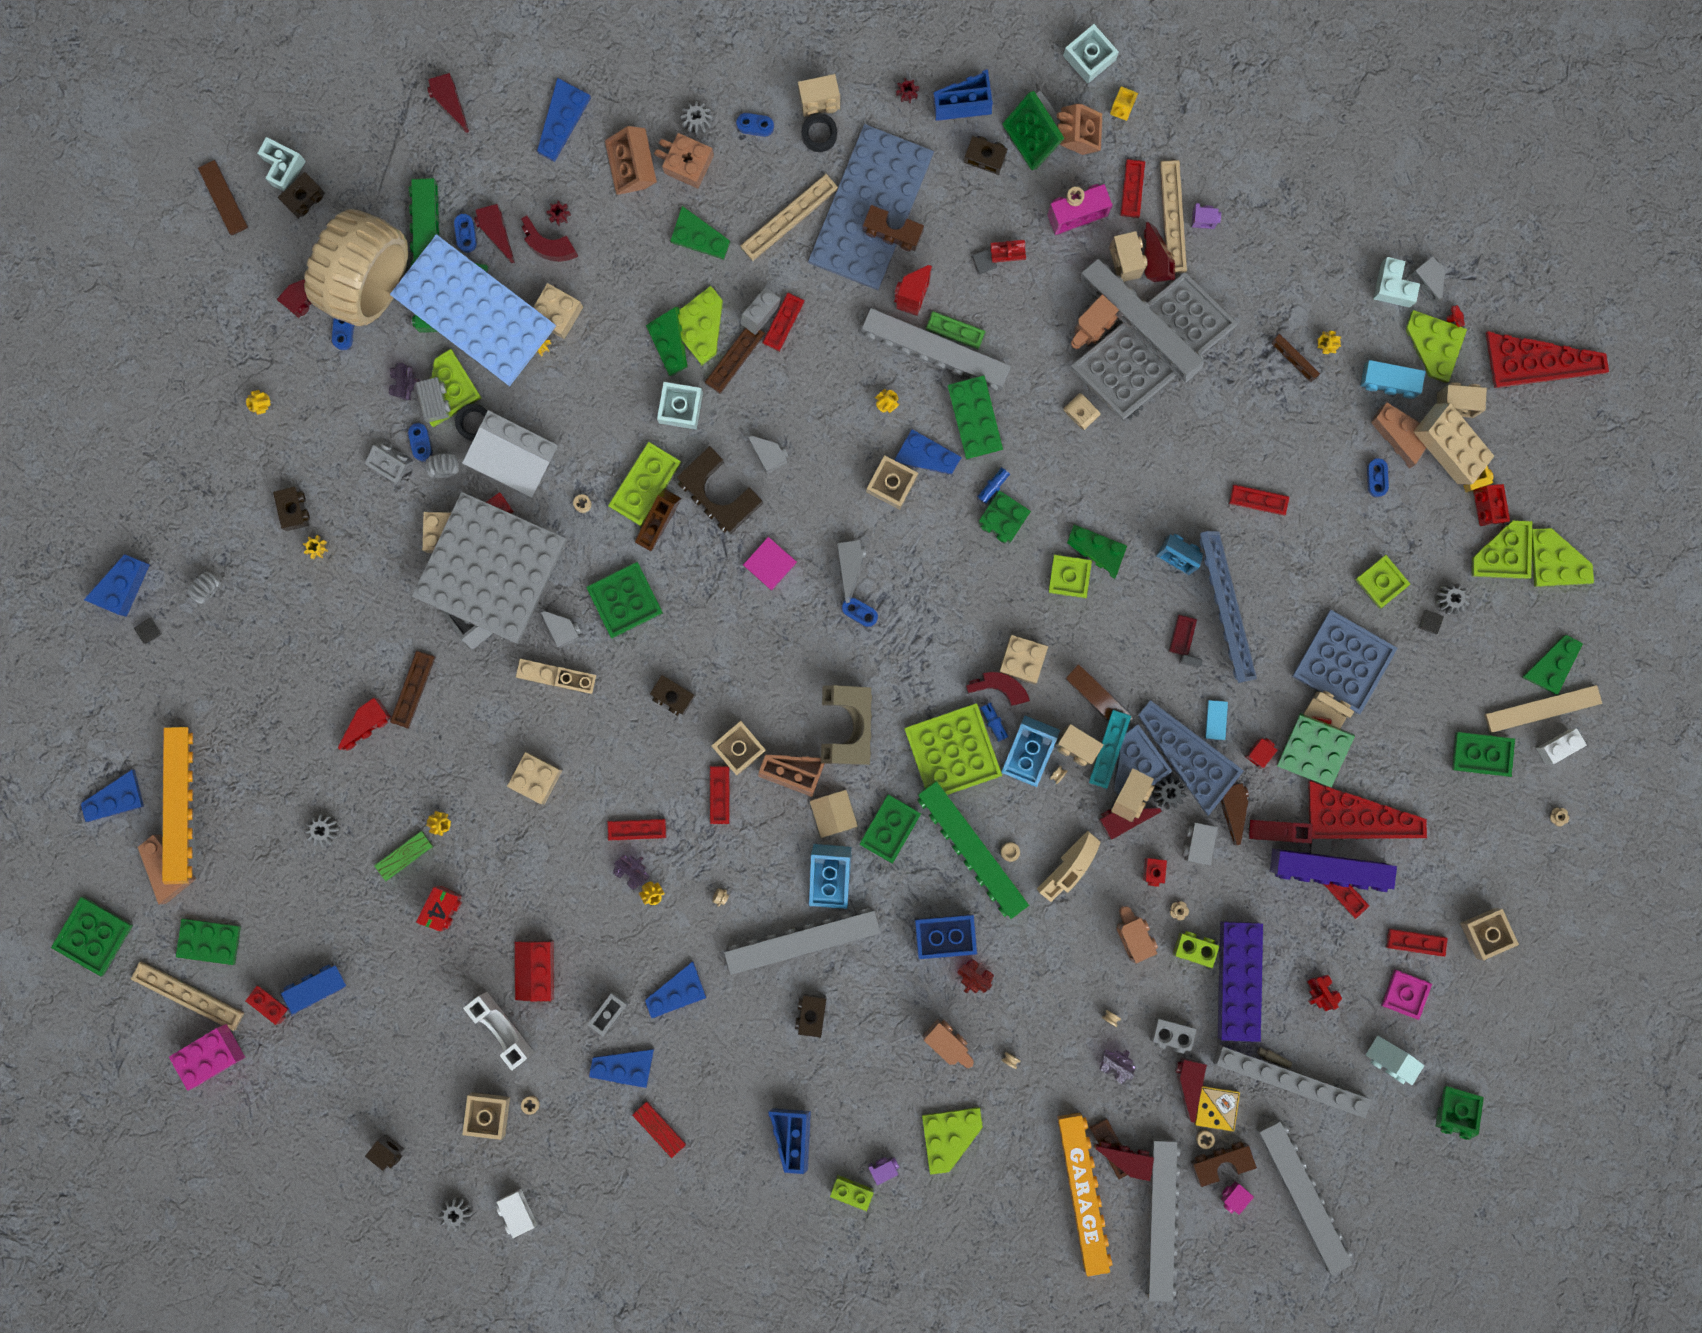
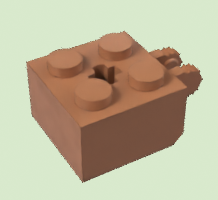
[1056,104,1102,155]
[654,133,714,189]
[1071,294,1119,350]
[1116,906,1158,963]
[922,1019,974,1069]

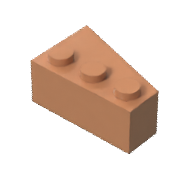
[1371,402,1426,469]
[758,755,825,797]
[138,834,196,905]

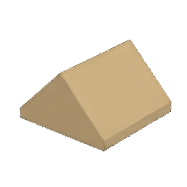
[810,790,858,838]

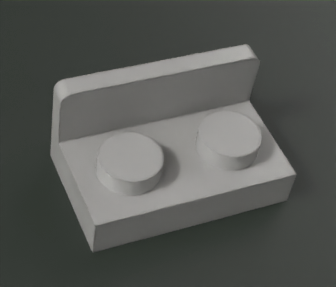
[365,441,413,484]

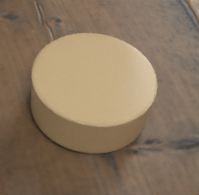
[1000,842,1020,862]

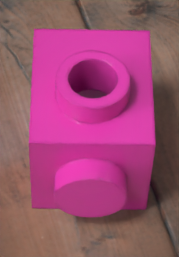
[1221,1181,1254,1215]

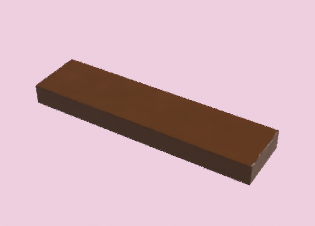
[198,160,249,236]
[705,328,765,394]
[390,650,435,729]

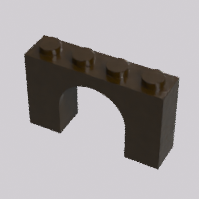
[677,446,763,535]

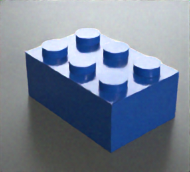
[915,914,977,959]

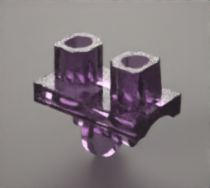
[389,363,420,401]
[613,854,650,890]
[1099,1049,1136,1084]

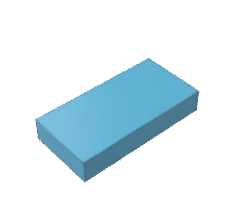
[1205,700,1228,740]

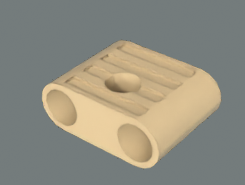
[1063,393,1101,430]

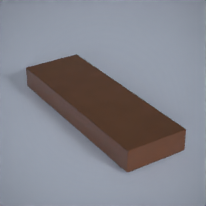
[1271,334,1320,382]
[1089,1118,1127,1180]

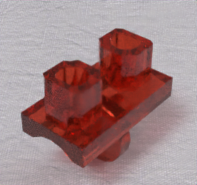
[957,959,994,993]

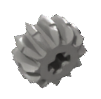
[681,101,713,135]
[425,453,459,479]
[187,571,221,604]
[1436,583,1470,615]
[305,814,339,847]
[438,1197,472,1232]

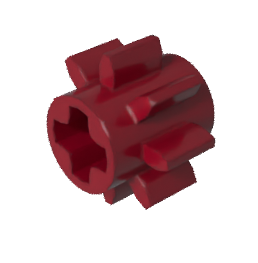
[896,78,919,104]
[546,200,571,226]

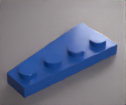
[537,78,591,162]

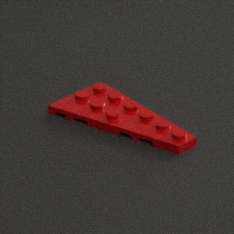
[1485,331,1609,388]
[1308,781,1427,839]

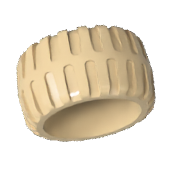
[304,209,408,326]

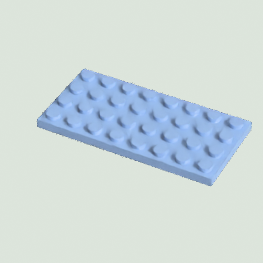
[390,234,556,386]

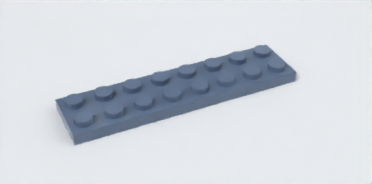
[1200,531,1257,683]

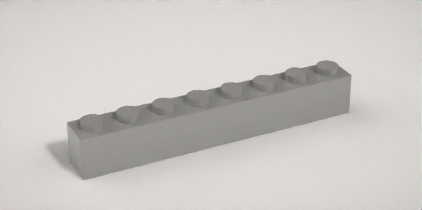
[1081,259,1204,383]
[862,308,1011,391]
[724,907,880,975]
[1213,1044,1371,1119]
[1256,1119,1353,1275]
[1146,1138,1180,1302]

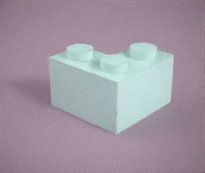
[257,137,306,192]
[1373,257,1420,308]
[1366,1036,1424,1085]

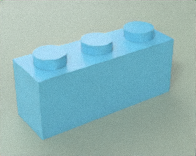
[1360,360,1425,399]

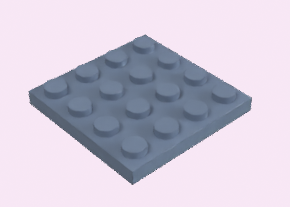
[1292,610,1398,715]

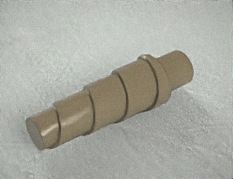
[1257,1047,1292,1068]

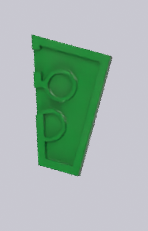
[670,206,730,260]
[646,307,687,376]
[1067,525,1127,579]
[1521,635,1583,695]

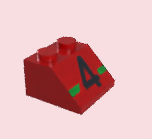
[416,886,462,932]

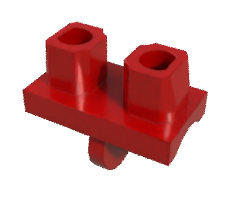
[990,240,1026,263]
[1307,975,1342,1011]

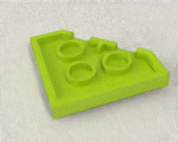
[678,286,723,365]
[1405,310,1467,383]
[429,349,482,428]
[1471,521,1532,579]
[1532,528,1594,587]
[922,1107,983,1175]

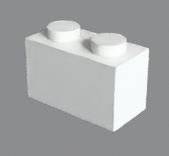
[1536,728,1587,765]
[496,1189,537,1238]

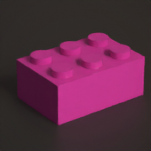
[1047,184,1112,235]
[169,1024,246,1091]

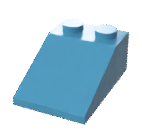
[1156,534,1204,575]
[1001,715,1060,787]
[809,844,852,909]

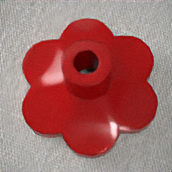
[1446,305,1465,327]

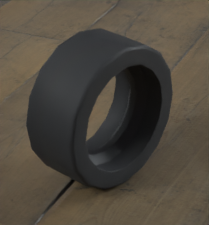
[801,113,837,152]
[455,404,487,442]

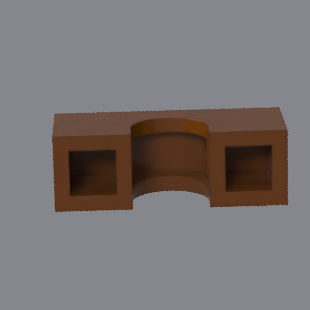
[863,205,924,252]
[1190,1141,1257,1187]

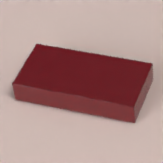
[1169,615,1197,656]

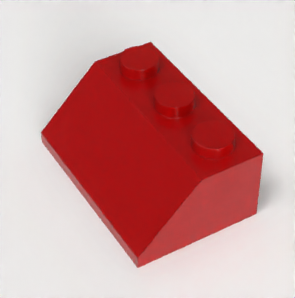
[894,265,932,316]
[515,941,554,1002]

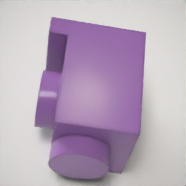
[1192,203,1221,229]
[868,1157,900,1185]

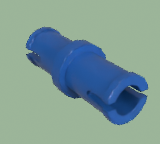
[977,467,1010,504]
[980,703,1009,742]

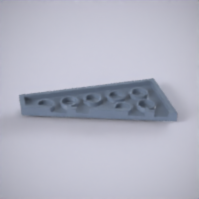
[1138,700,1244,817]

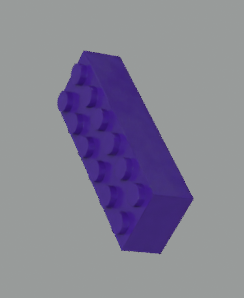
[1270,848,1397,892]
[1217,921,1263,1042]

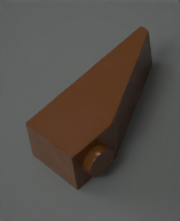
[635,489,682,551]
[1220,783,1249,845]

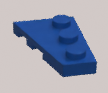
[895,430,961,475]
[81,770,144,822]
[645,961,707,1019]
[589,1049,654,1088]

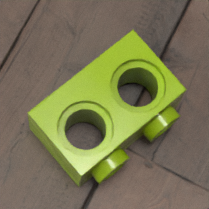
[1172,931,1219,968]
[830,1174,874,1212]

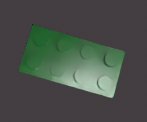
[948,375,1003,459]

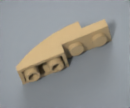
[515,659,596,694]
[1037,831,1101,902]

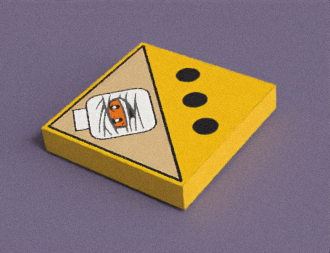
[1195,1086,1240,1131]

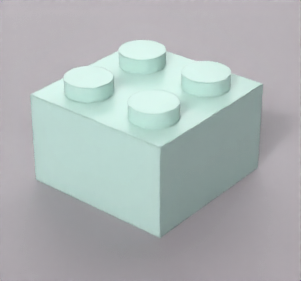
[1063,24,1119,84]
[657,382,703,430]

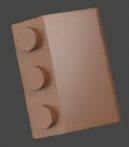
[605,126,657,195]

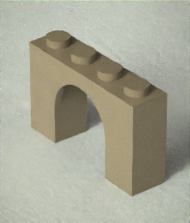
[821,685,872,765]

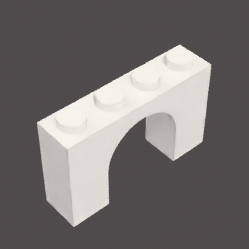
[463,992,535,1071]

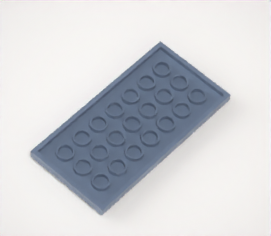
[808,124,934,290]

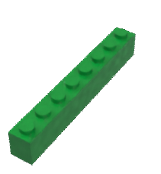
[409,178,439,333]
[917,780,1030,919]

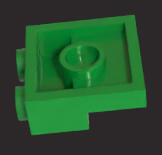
[978,491,1031,544]
[1435,1086,1484,1140]

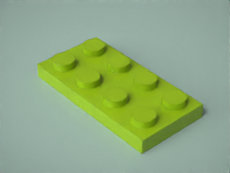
[608,442,681,526]

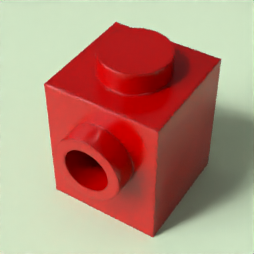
[1143,858,1167,887]

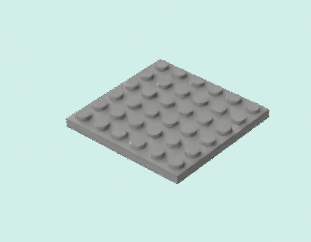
[412,492,567,644]

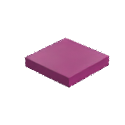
[743,537,797,591]
[1381,969,1432,1020]

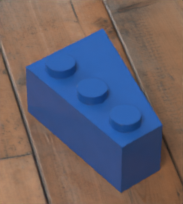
[933,69,993,121]
[84,554,150,617]
[281,964,346,1016]
[768,1108,811,1174]

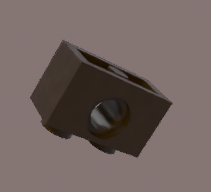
[964,136,1008,175]
[277,172,325,219]
[273,486,310,531]
[650,675,696,716]
[795,994,827,1038]
[365,1134,404,1171]

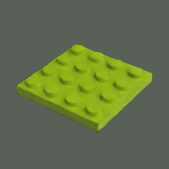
[904,703,1002,795]

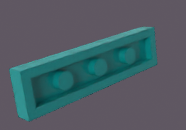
[1089,710,1131,789]

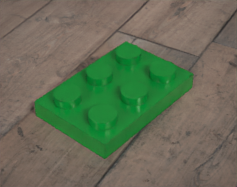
[1452,732,1515,777]
[859,795,921,864]
[176,918,241,965]

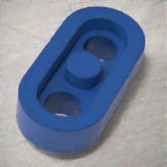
[737,113,774,137]
[454,214,477,253]
[332,318,354,350]
[408,423,433,462]
[1367,458,1389,497]
[842,598,878,627]

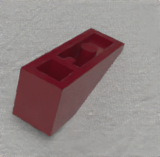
[427,73,469,133]
[474,204,515,264]
[1098,808,1162,840]
[1175,1057,1207,1123]

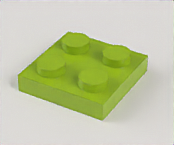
[1048,555,1092,599]
[1355,555,1410,609]

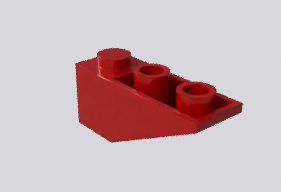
[338,698,391,751]

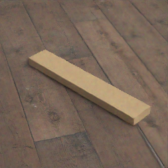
[1160,160,1187,273]
[740,174,838,261]
[1484,685,1602,733]
[131,961,244,1031]

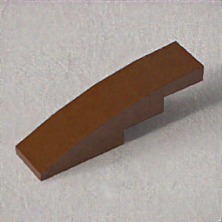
[1065,664,1133,722]

